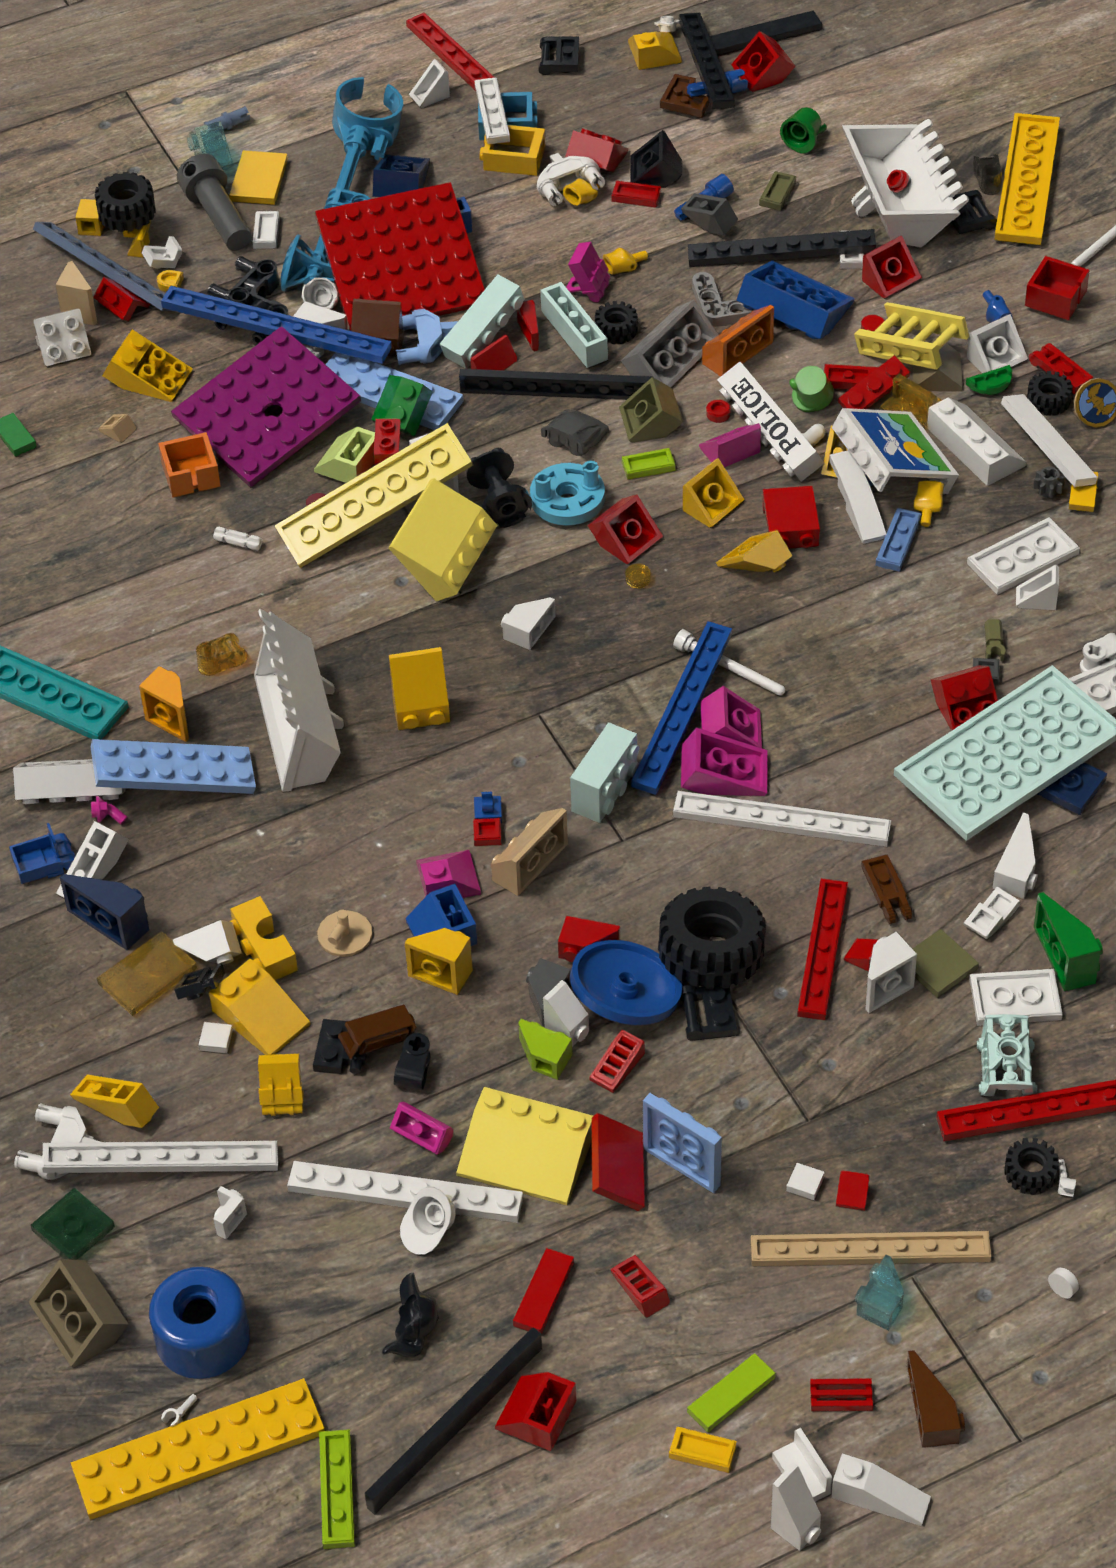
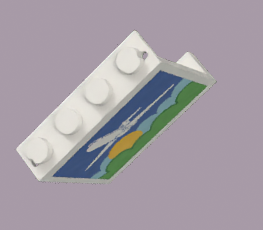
[832,408,959,494]

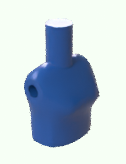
[983,290,1013,323]

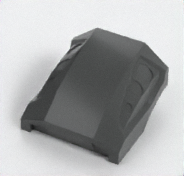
[541,409,609,456]

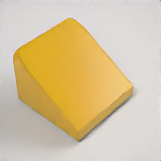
[127,225,150,258]

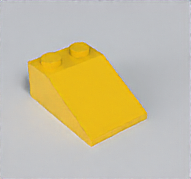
[389,647,450,730]
[209,959,311,1055]

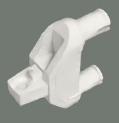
[537,153,605,206]
[14,1103,100,1180]

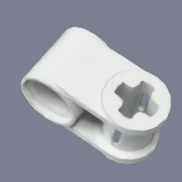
[1080,633,1116,673]

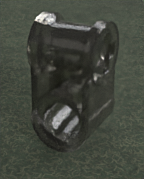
[973,154,1002,195]

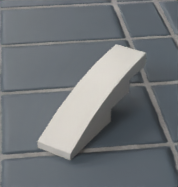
[830,450,886,544]

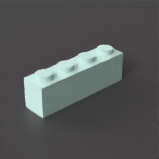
[440,274,525,369]
[540,282,608,368]

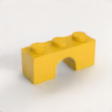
[75,199,151,238]
[229,896,298,980]

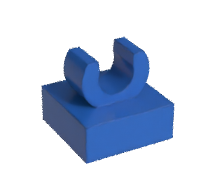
[474,792,502,823]

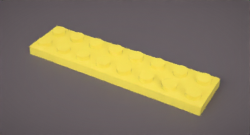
[275,423,473,568]

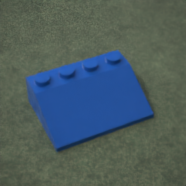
[736,261,855,339]

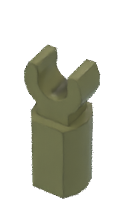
[984,619,1006,661]

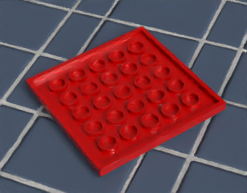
[315,182,485,331]

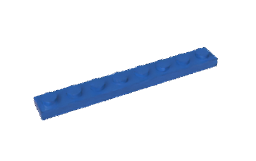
[631,621,732,795]

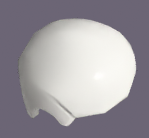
[302,278,339,310]

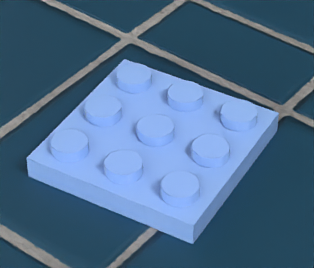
[643,1093,722,1193]

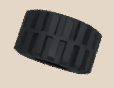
[95,172,156,232]

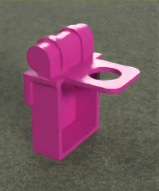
[566,242,611,302]

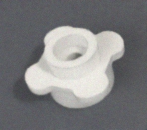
[654,16,680,32]

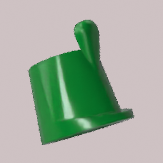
[780,107,827,153]

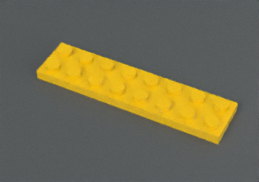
[994,113,1060,245]
[70,1378,325,1520]

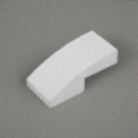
[964,887,1020,939]

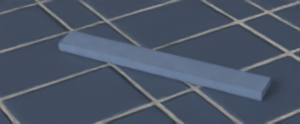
[33,221,173,311]

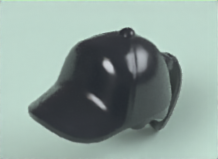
[382,1272,439,1357]

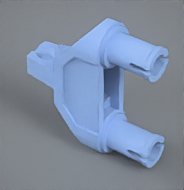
[396,309,458,365]

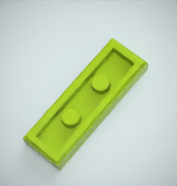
[687,1353,776,1433]

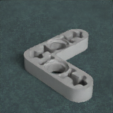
[692,272,756,326]

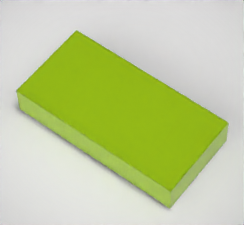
[622,448,675,480]

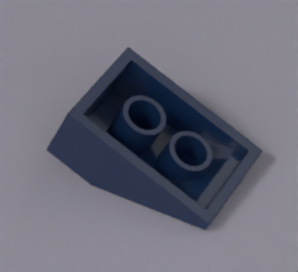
[372,154,430,197]
[60,874,150,950]

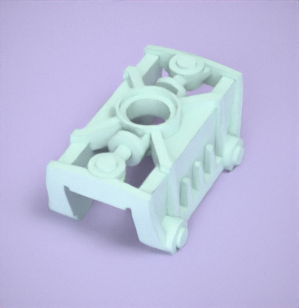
[977,1014,1037,1096]

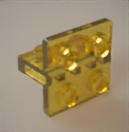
[880,374,942,428]

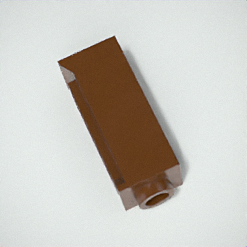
[338,1004,417,1060]

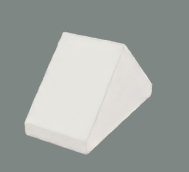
[409,59,450,108]
[1016,564,1059,610]

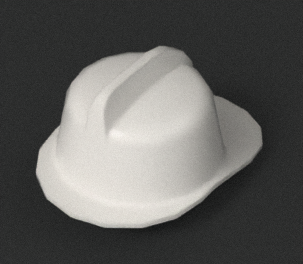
[400,1187,456,1254]

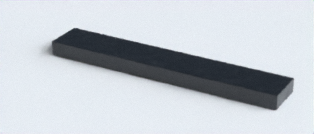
[710,10,822,56]

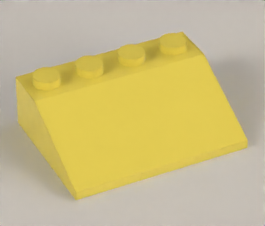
[389,478,498,601]
[456,1087,593,1205]

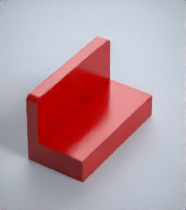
[93,277,150,322]

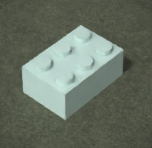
[570,722,639,823]

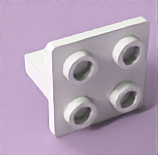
[33,309,91,366]

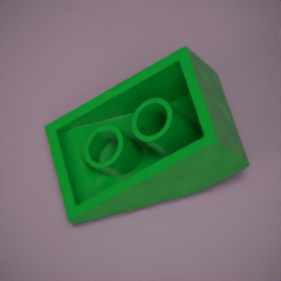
[1034,892,1103,992]

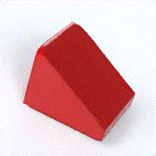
[844,938,878,972]
[836,1170,870,1211]

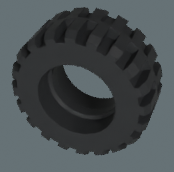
[658,886,766,990]

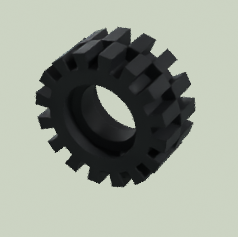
[595,301,638,344]
[1027,371,1073,416]
[1004,1138,1059,1195]

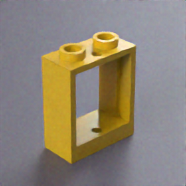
[479,125,546,176]

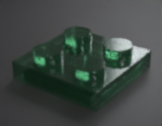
[31,1188,115,1260]

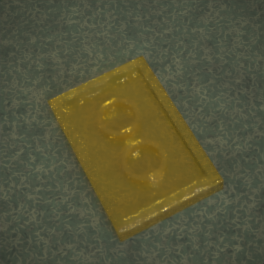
[97,931,198,1016]

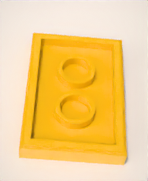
[229,150,288,205]

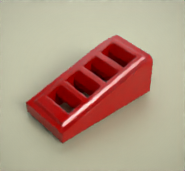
[516,300,539,352]
[589,1030,645,1093]
[610,1255,670,1318]

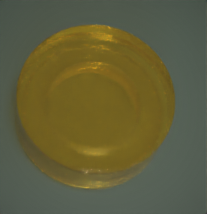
[625,564,651,588]

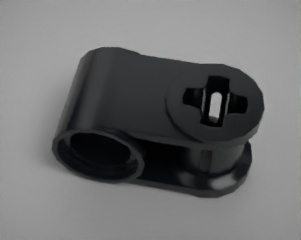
[394,1033,431,1090]

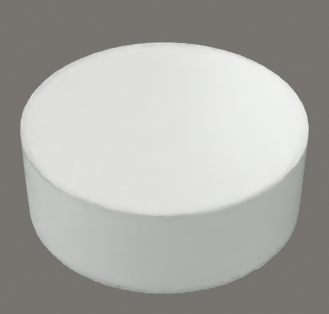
[1048,1268,1079,1299]

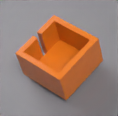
[158,432,221,498]

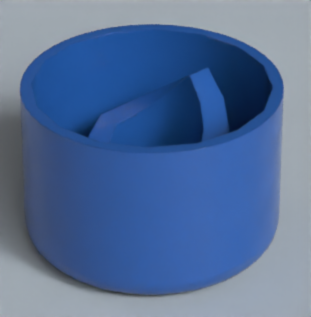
[149,1267,250,1379]

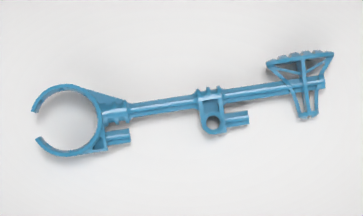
[281,77,403,292]

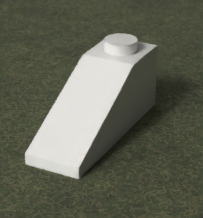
[993,813,1038,899]
[56,821,129,897]
[832,1454,931,1526]
[771,1462,821,1551]

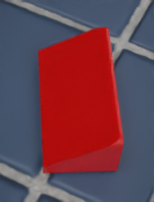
[470,334,517,370]

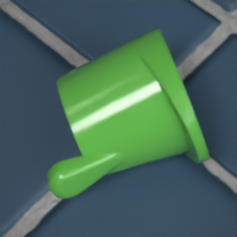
[789,366,834,412]

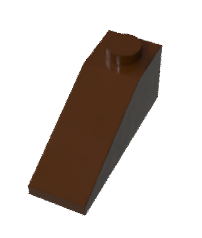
[907,1350,965,1448]

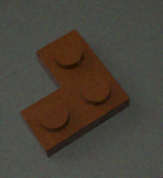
[660,74,710,117]

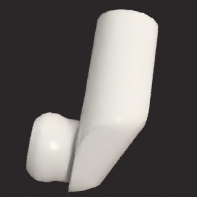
[801,424,826,446]

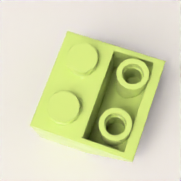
[314,427,375,483]

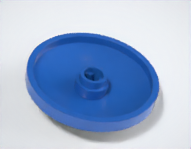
[570,940,682,1025]

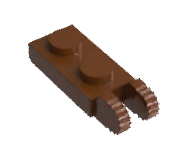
[861,854,912,924]

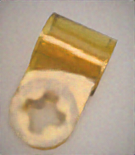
[196,633,248,676]

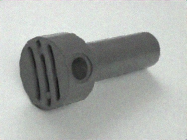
[176,153,252,251]

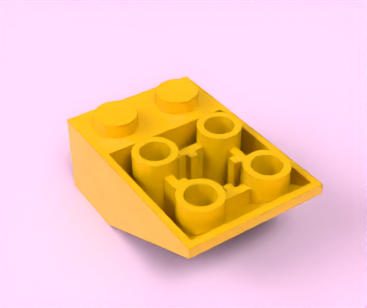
[102,329,193,402]

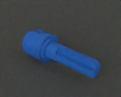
[687,69,748,97]
[674,174,734,221]

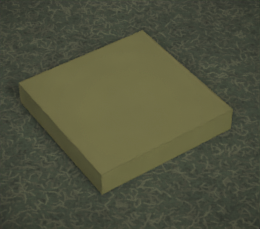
[912,929,979,998]

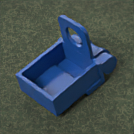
[9,823,76,884]

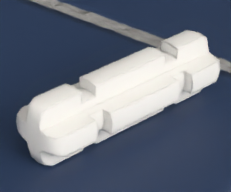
[213,527,262,551]

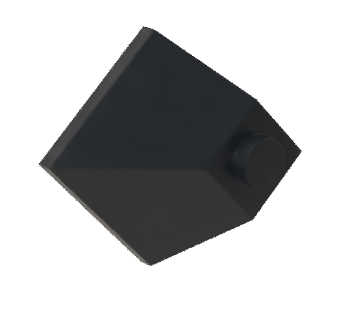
[630,130,682,188]

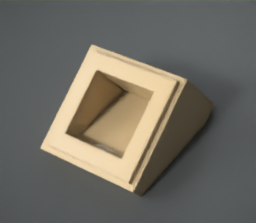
[98,414,136,442]

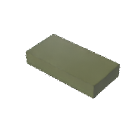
[759,171,796,211]

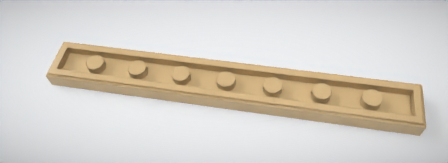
[751,1231,991,1266]

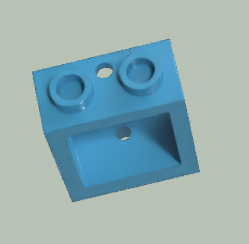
[478,92,537,140]

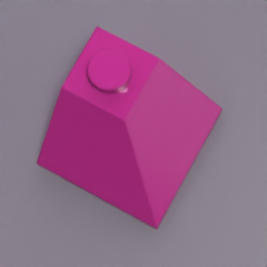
[416,850,481,898]

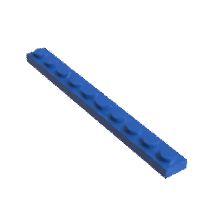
[161,286,391,364]

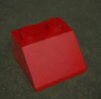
[731,31,796,92]
[587,494,663,564]

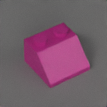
[701,686,762,748]

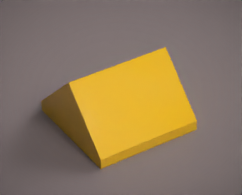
[683,458,745,528]

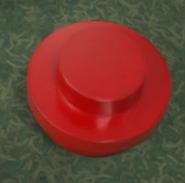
[887,170,909,193]

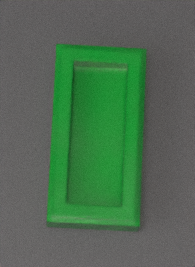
[0,413,37,457]

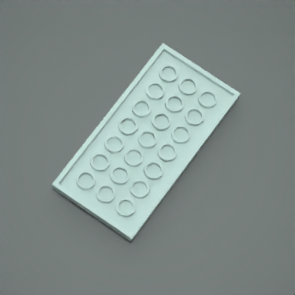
[894,665,1116,841]

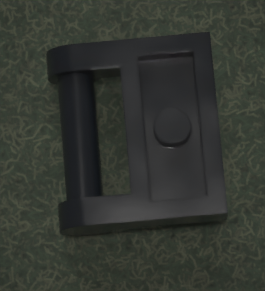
[538,36,579,75]
[951,190,997,234]
[680,985,737,1041]

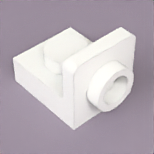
[213,1186,247,1240]

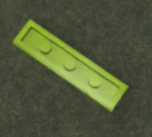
[319,1429,355,1549]

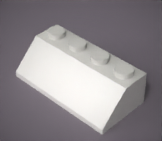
[927,397,1027,486]
[13,759,126,804]

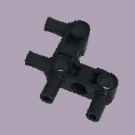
[207,256,289,345]

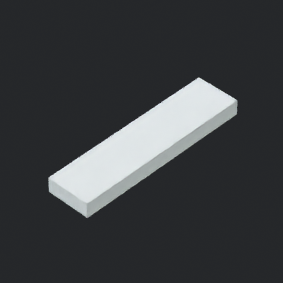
[475,78,510,144]

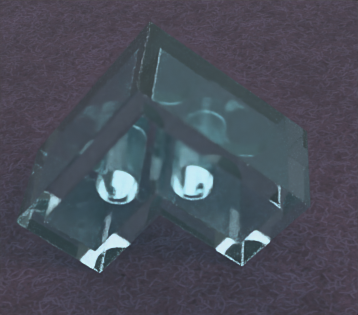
[187,121,234,170]

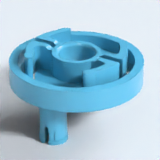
[530,461,605,525]

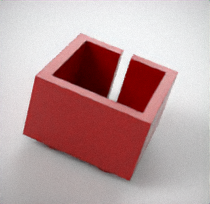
[1025,256,1090,320]

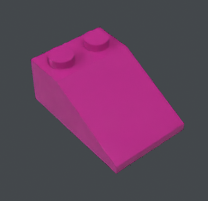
[681,728,767,796]

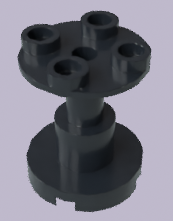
[466,448,532,528]

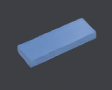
[875,508,921,572]

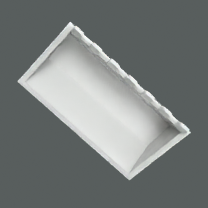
[842,119,969,248]

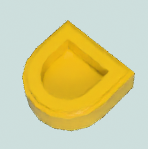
[157,270,184,292]

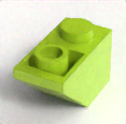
[518,1019,573,1080]

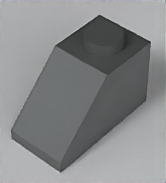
[681,193,738,235]
[526,958,571,1026]

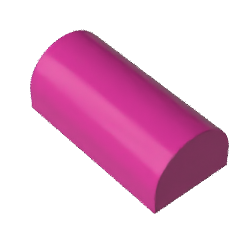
[390,1101,453,1154]

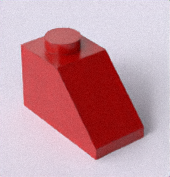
[558,916,620,962]

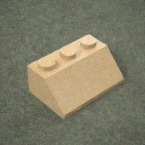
[491,808,568,896]

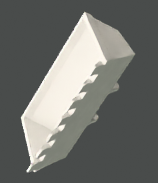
[254,609,344,792]

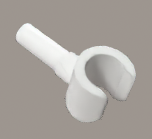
[1058,1159,1076,1197]
[161,1394,198,1427]

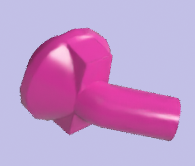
[91,796,128,825]

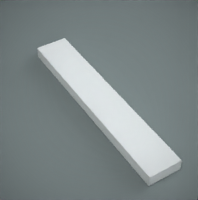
[1001,394,1097,487]

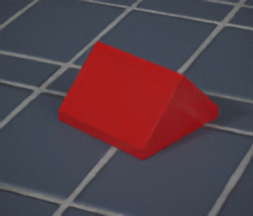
[862,235,922,298]

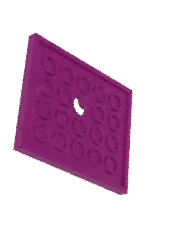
[171,326,361,488]

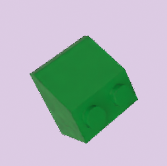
[371,375,433,437]

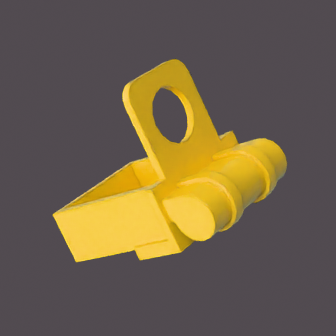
[258,1053,304,1116]

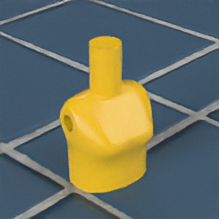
[563,178,600,205]
[603,247,648,275]
[914,480,944,527]

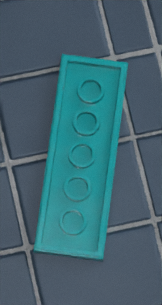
[0,645,129,740]

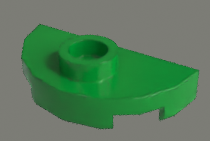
[966,365,1012,395]

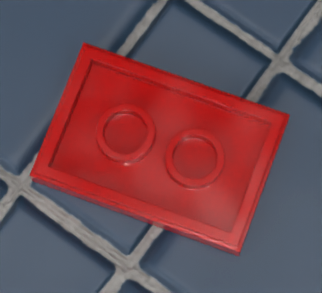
[592,1113,645,1211]

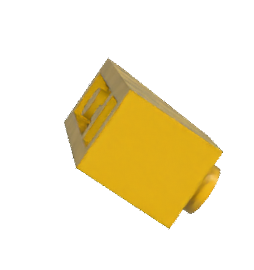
[70,1074,159,1128]

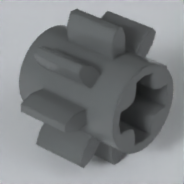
[1033,467,1065,498]

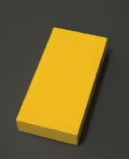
[669,1426,737,1473]

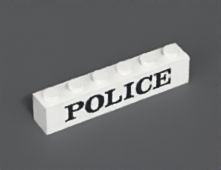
[717,362,825,482]

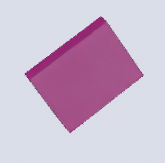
[699,423,761,468]

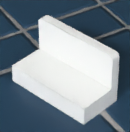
[772,1428,832,1502]

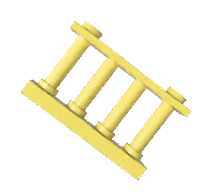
[854,302,969,370]

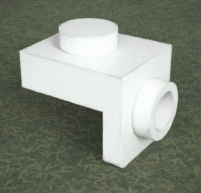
[142,236,182,269]

